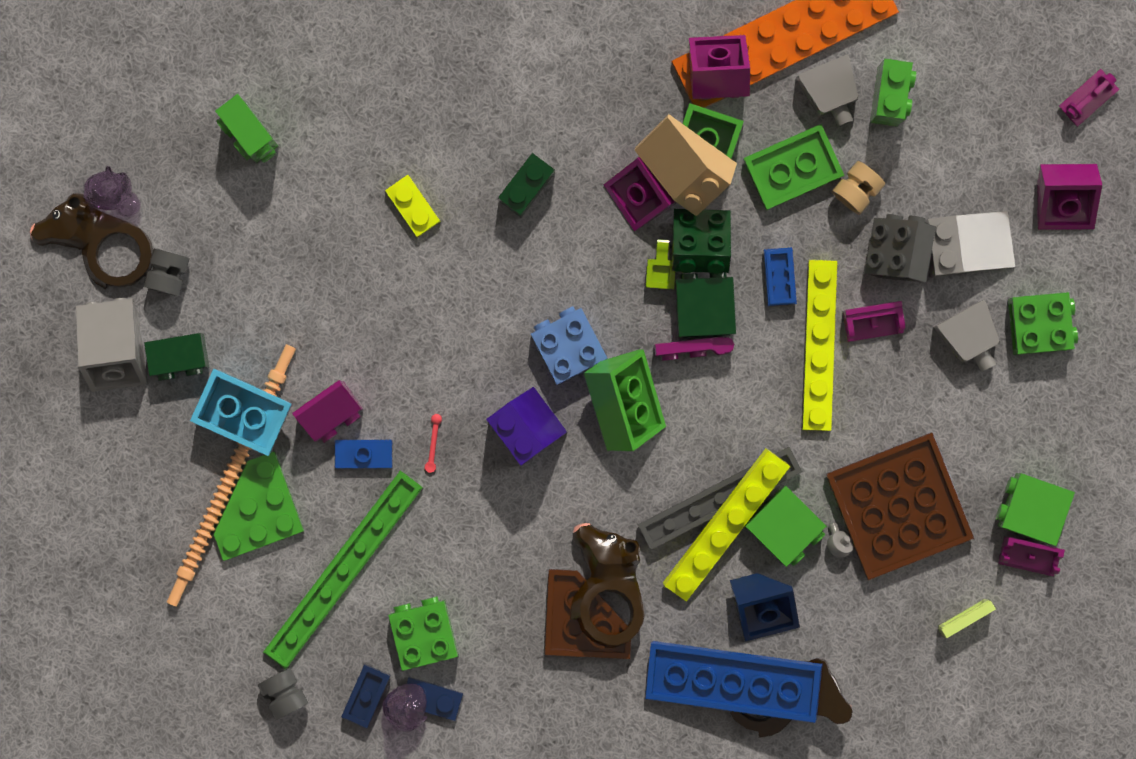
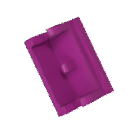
[842,301,905,342]
[998,536,1065,577]

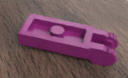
[654,337,735,361]

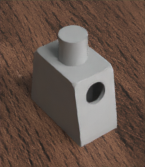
[796,54,858,127]
[933,300,1000,372]

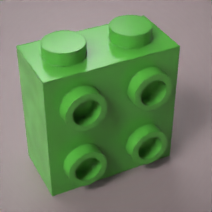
[870,58,916,127]
[215,94,279,163]
[1008,292,1078,355]
[996,473,1075,546]
[744,485,826,567]
[388,596,459,671]

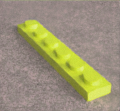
[802,260,837,431]
[663,448,790,602]

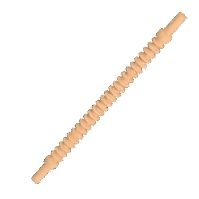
[167,344,296,607]

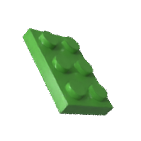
[743,124,844,211]

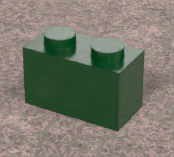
[498,153,555,218]
[144,333,210,381]

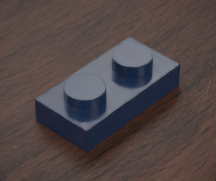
[341,664,391,728]
[401,677,463,721]

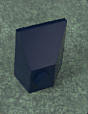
[730,573,800,642]

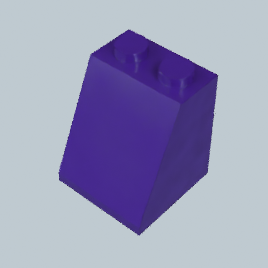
[486,387,567,466]

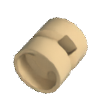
[832,161,885,215]

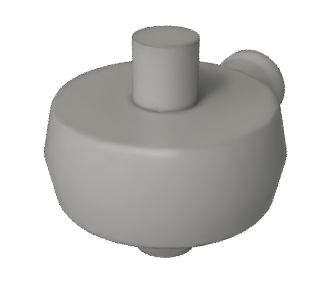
[827,523,854,558]

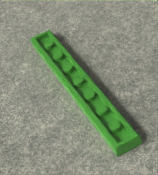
[263,470,423,669]

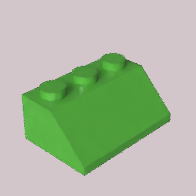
[584,349,666,451]

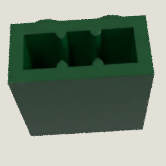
[672,208,731,274]
[675,273,736,338]

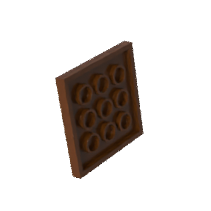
[826,433,974,580]

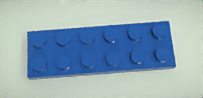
[645,641,822,723]

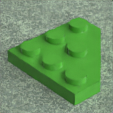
[214,451,304,561]

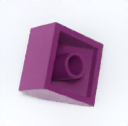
[689,35,750,100]
[603,157,677,231]
[1037,164,1102,230]
[292,380,363,443]

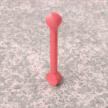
[425,414,442,473]

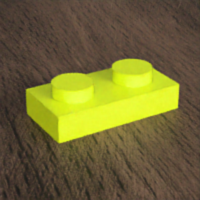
[385,175,441,238]

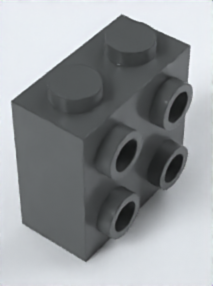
[864,214,936,283]

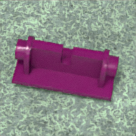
[1059,69,1120,127]

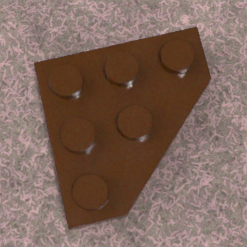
[545,569,631,659]

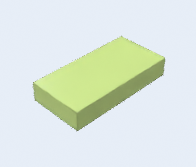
[938,599,996,638]

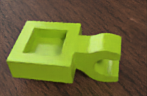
[646,240,675,289]

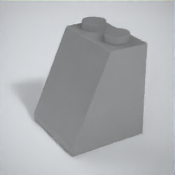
[76,298,147,392]

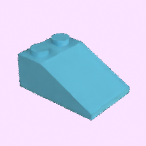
[190,369,292,456]

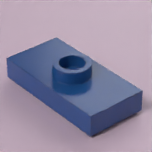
[763,247,797,306]
[335,440,393,468]

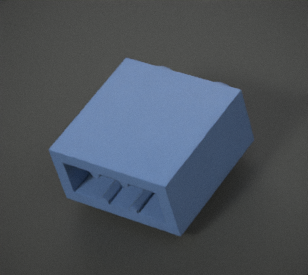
[531,306,608,385]

